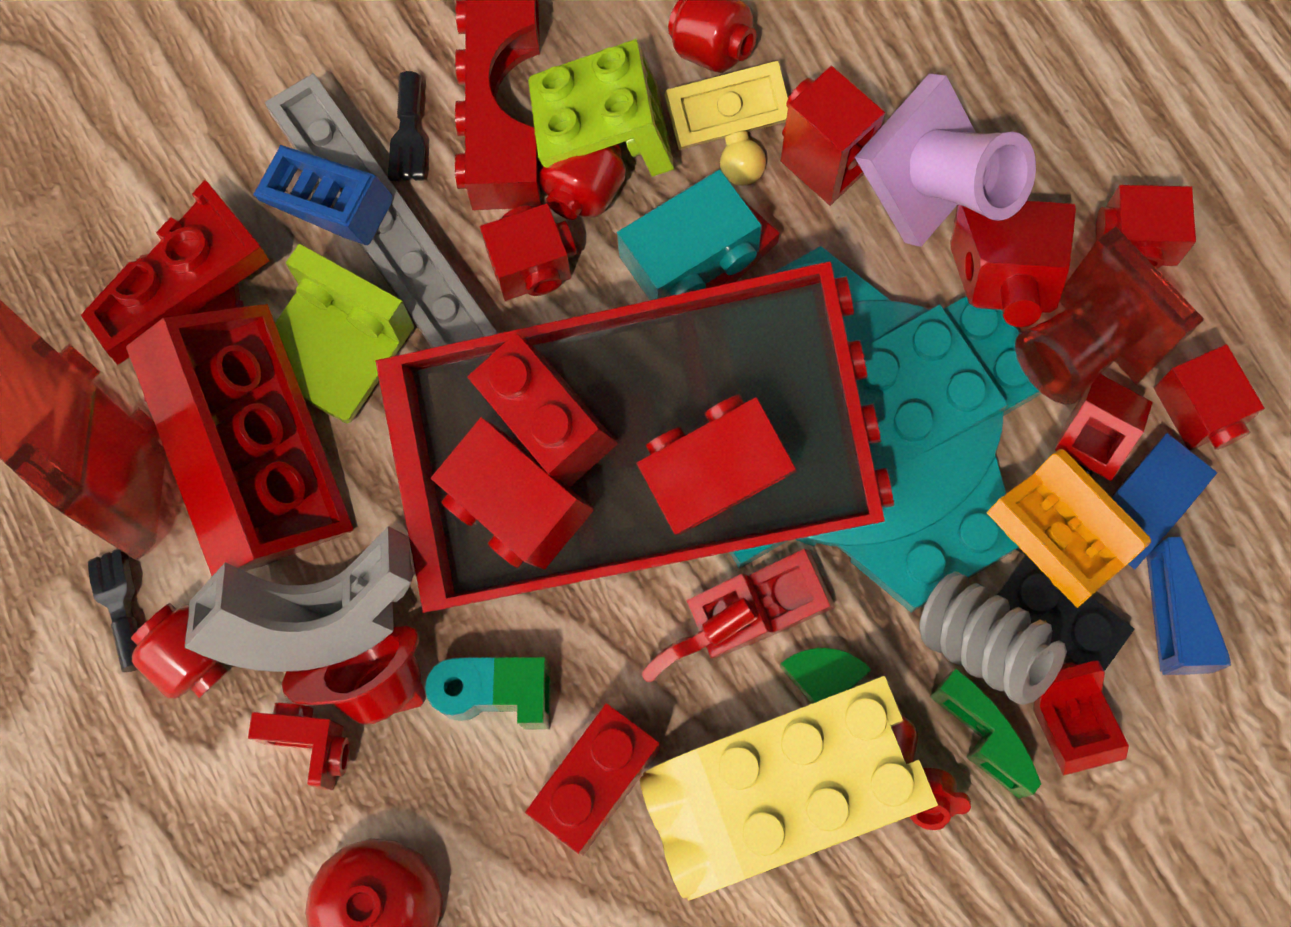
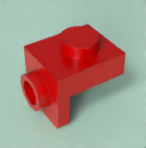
[1033,660,1129,776]
[248,703,350,790]

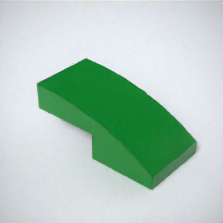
[930,668,1041,799]

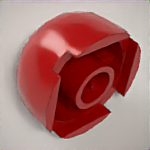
[305,838,443,927]

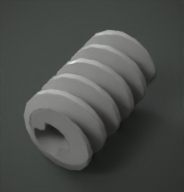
[919,571,1067,705]

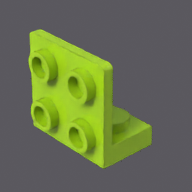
[528,39,674,177]
[275,244,414,424]

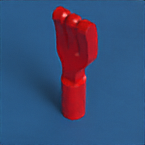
[642,597,758,682]

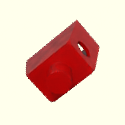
[950,201,1076,327]

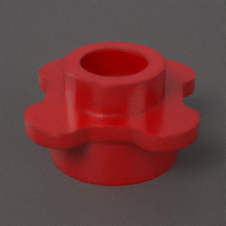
[910,768,971,830]

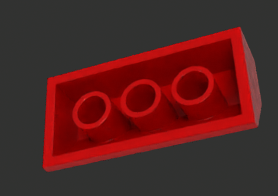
[126,304,354,576]

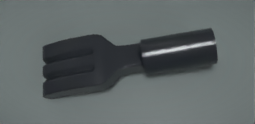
[388,71,426,181]
[88,547,139,672]

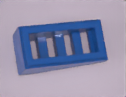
[253,145,393,246]
[1147,537,1231,675]

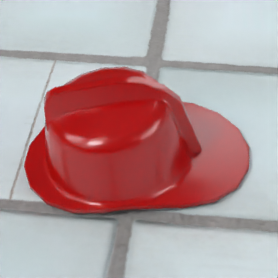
[282,626,426,725]

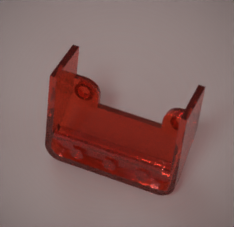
[0,300,166,561]

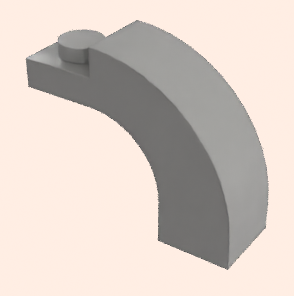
[185,526,413,672]

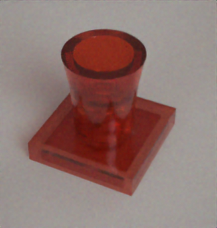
[1015,227,1205,405]

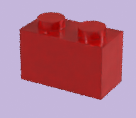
[780,65,885,206]
[467,332,619,487]
[636,394,798,535]
[430,417,595,570]
[525,703,660,856]

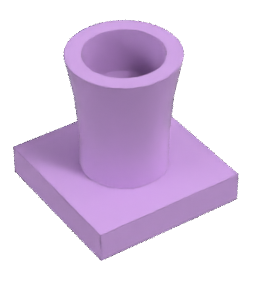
[855,73,1036,247]

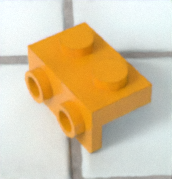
[987,449,1151,608]

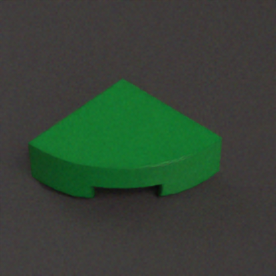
[779,648,871,704]

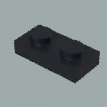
[996,555,1135,671]

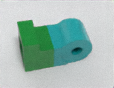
[425,657,551,729]

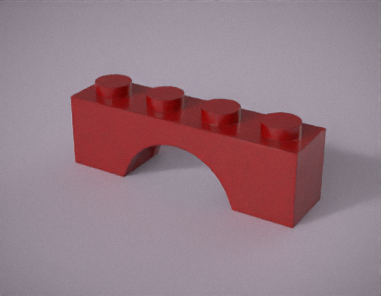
[455,0,542,210]

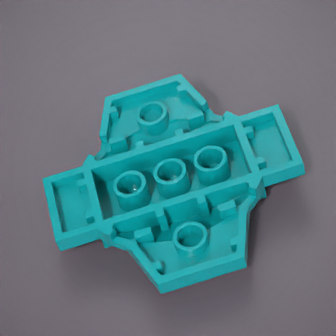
[709,246,1054,613]

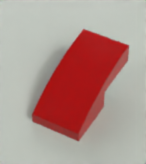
[686,549,835,658]

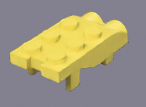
[639,676,938,901]

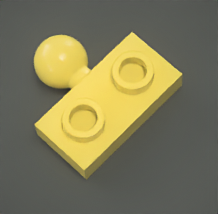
[664,61,788,186]

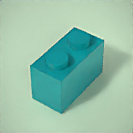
[617,169,762,300]

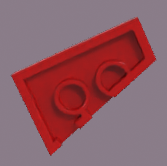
[81,179,270,365]

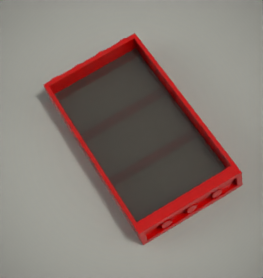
[375,261,894,613]

